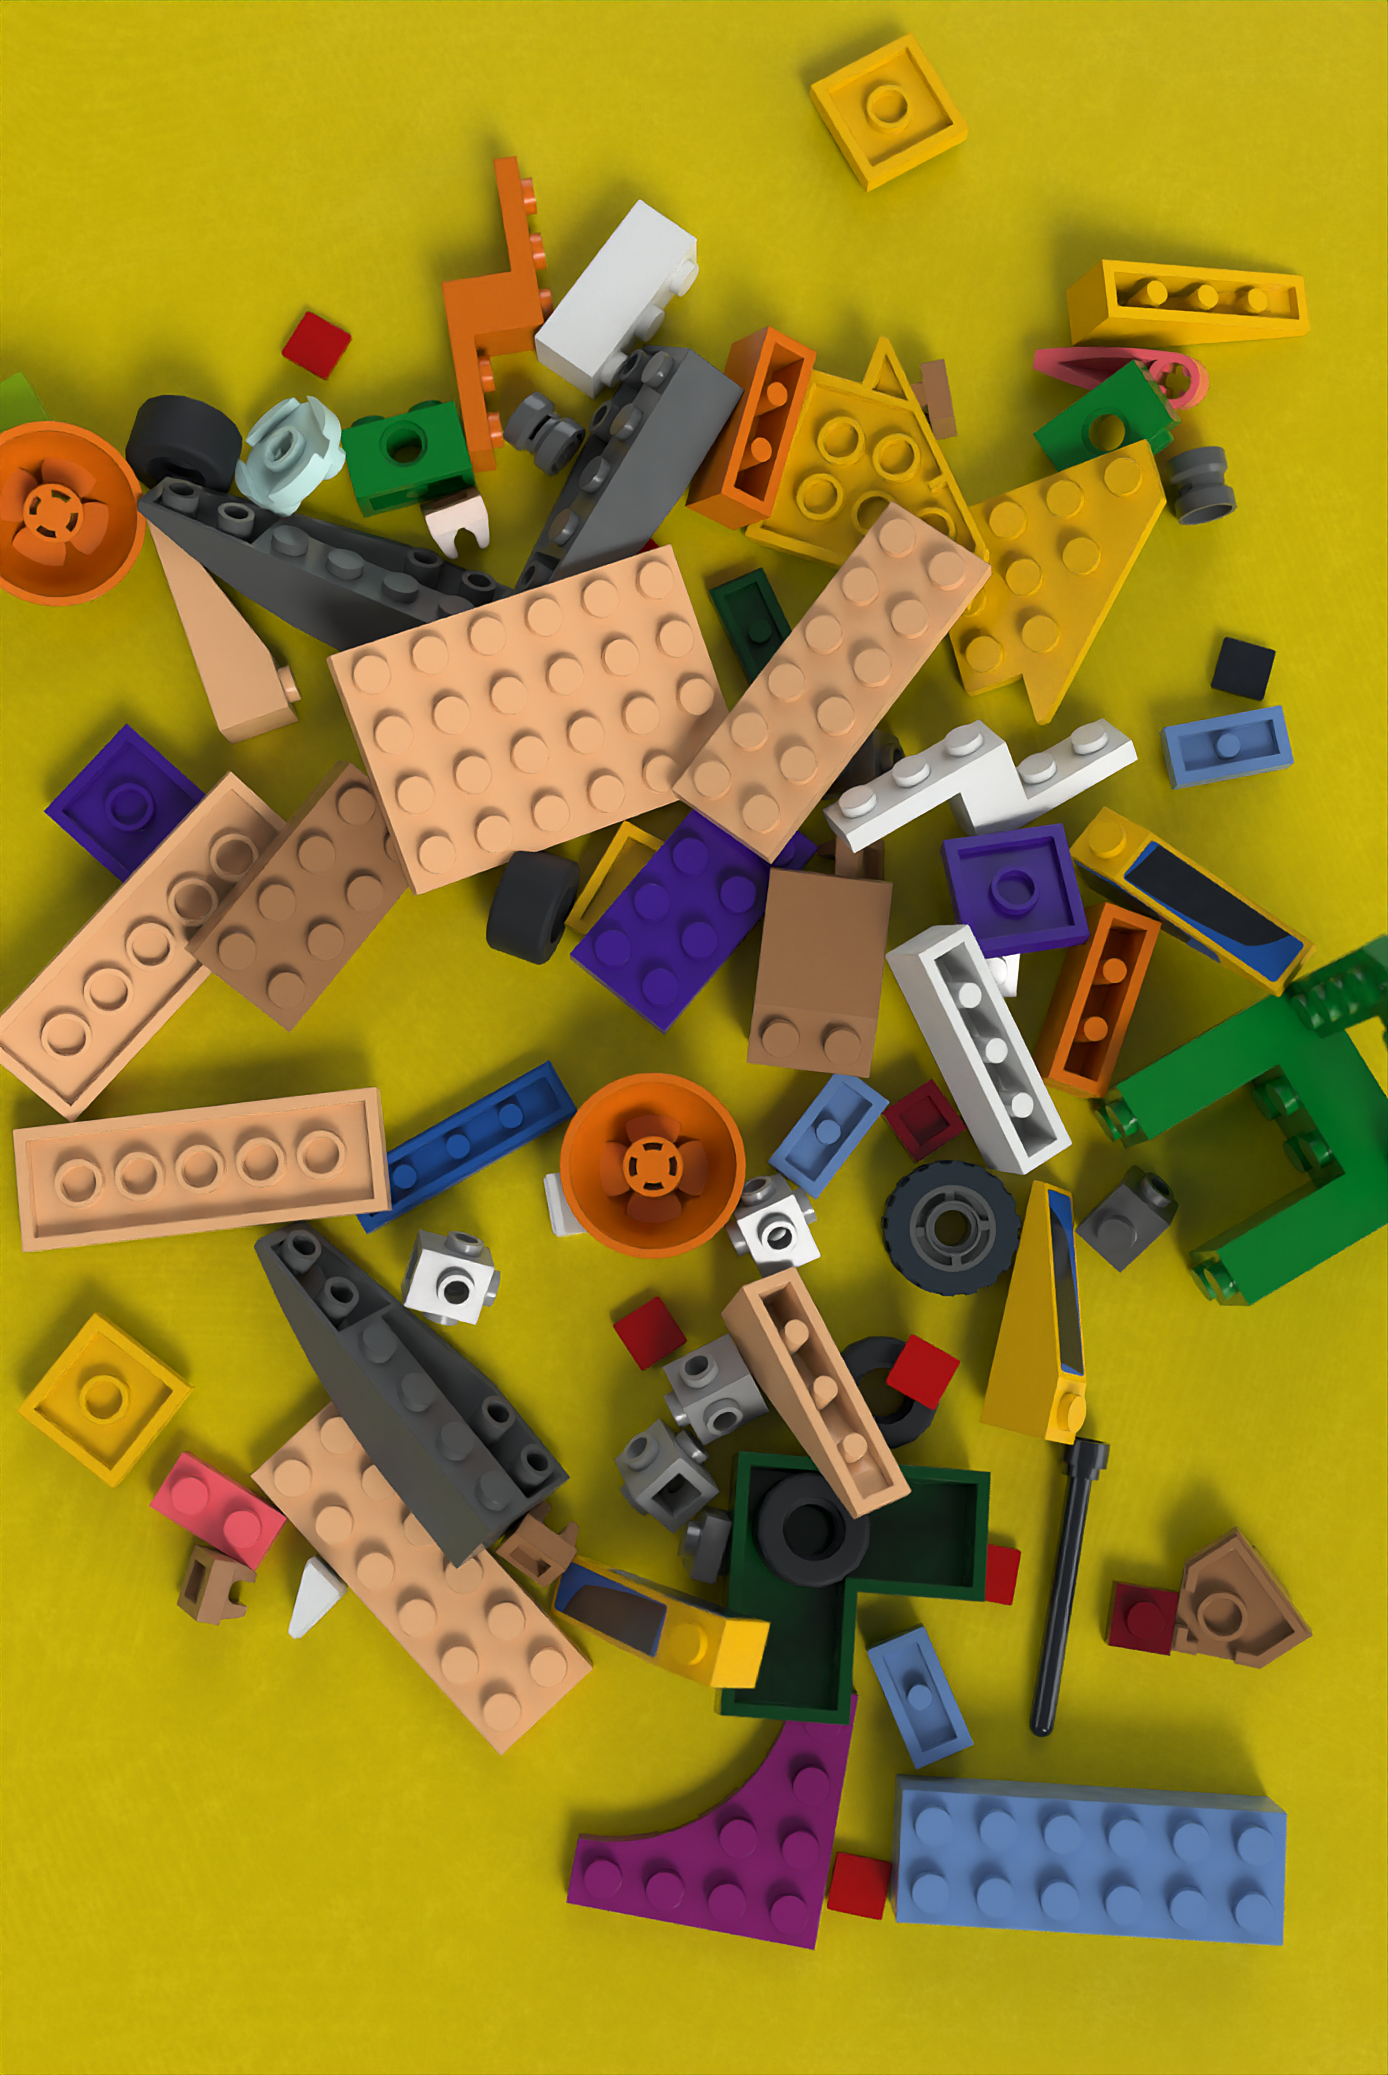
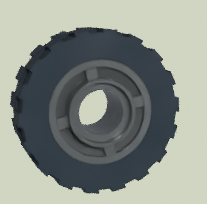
[881,1160,1021,1297]

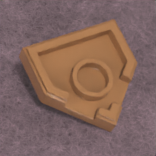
[1171,1525,1313,1669]

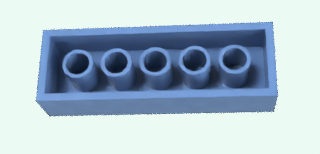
[890,1774,1287,1946]

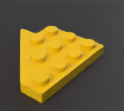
[745,336,990,612]
[948,439,1167,725]

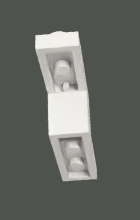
[822,718,1138,853]

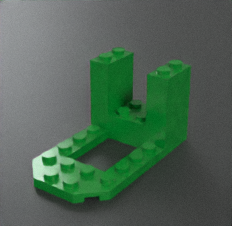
[1095,934,1388,1306]

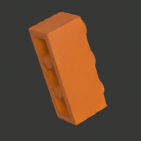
[685,326,817,530]
[1032,902,1162,1098]

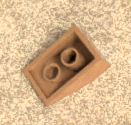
[746,867,893,1078]

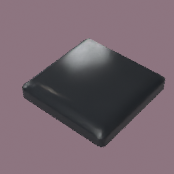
[1211,637,1276,702]

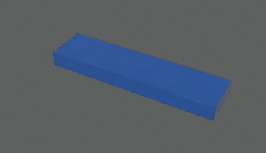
[356,1060,578,1234]

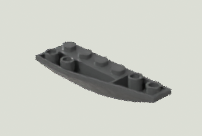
[511,345,745,596]
[137,477,513,652]
[253,1221,570,1569]

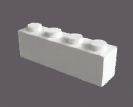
[885,925,1072,1175]

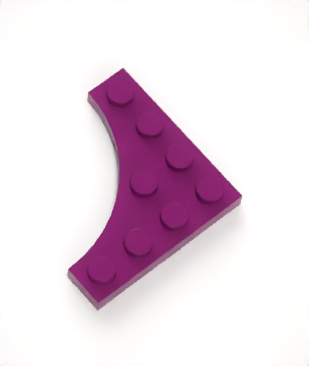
[566,1690,859,1950]

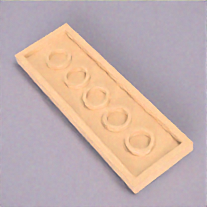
[671,501,992,864]
[0,771,286,1123]
[13,1087,392,1252]
[251,1401,594,1756]

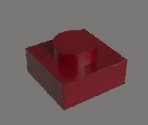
[880,1078,967,1164]
[1104,1580,1179,1656]

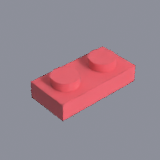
[149,1451,289,1571]

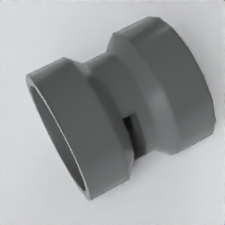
[503,391,586,477]
[1165,446,1237,525]

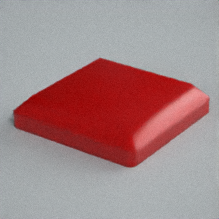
[281,311,352,380]
[613,1296,687,1371]
[885,1334,960,1410]
[985,1544,1021,1606]
[827,1851,892,1920]

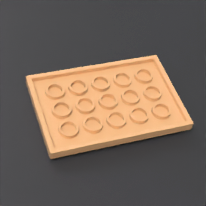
[326,544,729,896]

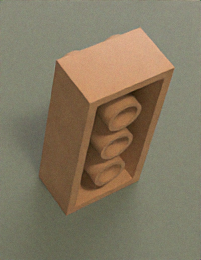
[184,760,409,1032]

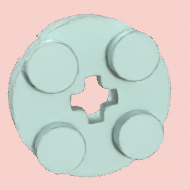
[235,396,346,518]

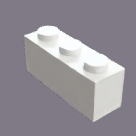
[534,199,699,400]

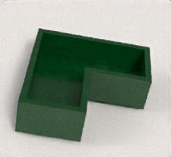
[714,1451,991,1726]

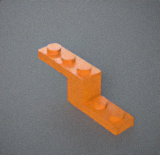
[441,156,554,473]

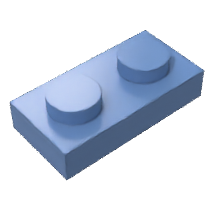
[1159,705,1294,790]
[767,1074,890,1200]
[865,1622,974,1770]

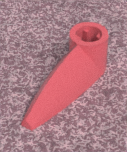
[1033,347,1209,410]

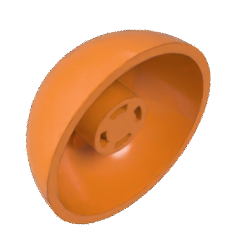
[0,421,146,606]
[560,1073,746,1259]

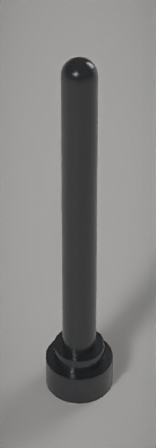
[1029,1436,1111,1738]

